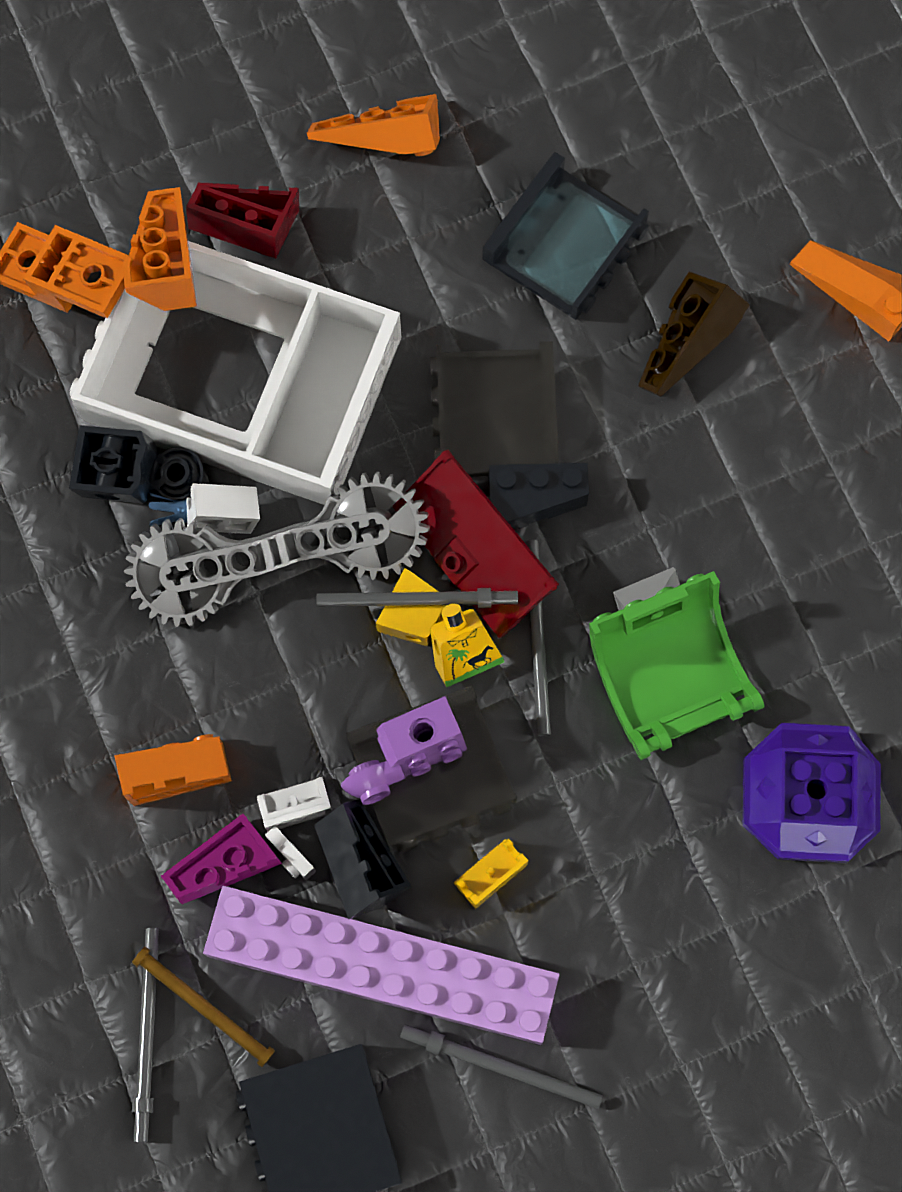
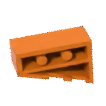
[114,734,232,806]

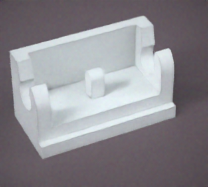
[186,483,260,534]
[257,777,332,832]

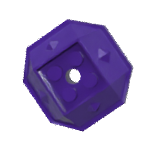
[742,723,881,863]

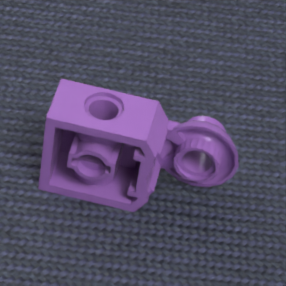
[341,696,467,805]

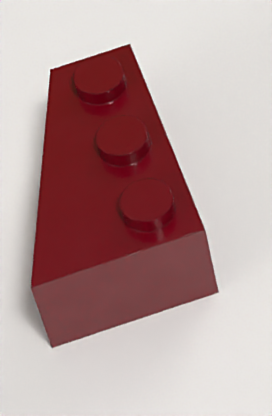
[186,182,299,259]

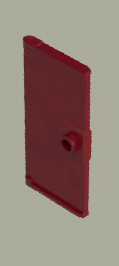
[392,450,559,638]

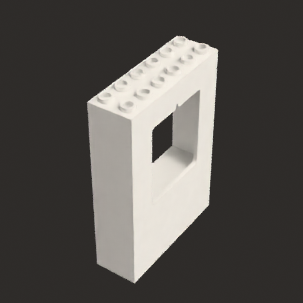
[70,241,402,505]

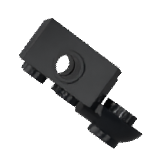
[69,425,203,504]

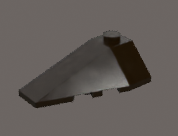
[638,271,750,397]

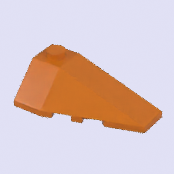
[123,187,197,311]
[790,240,902,342]

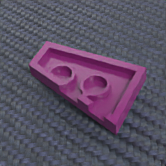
[161,813,282,905]

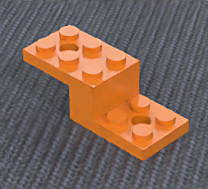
[0,222,128,318]

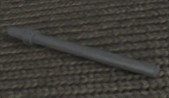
[525,540,551,736]
[316,588,518,608]
[132,928,160,1142]
[400,1024,603,1109]

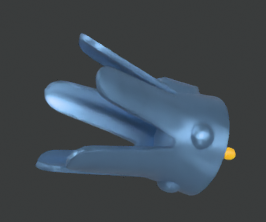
[149,493,188,526]

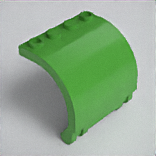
[589,571,764,760]

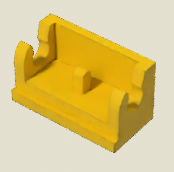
[453,839,528,909]

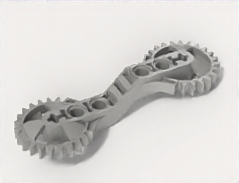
[124,472,430,627]

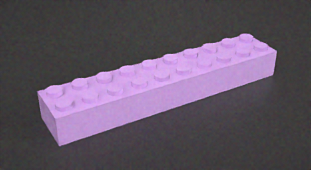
[203,886,559,1045]

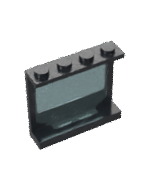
[482,152,649,320]

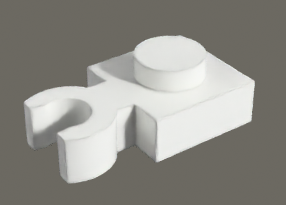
[265,826,316,880]

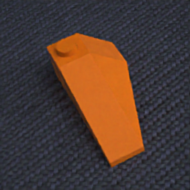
[307,94,440,156]

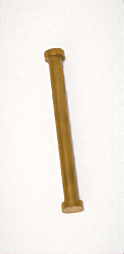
[132,947,275,1067]

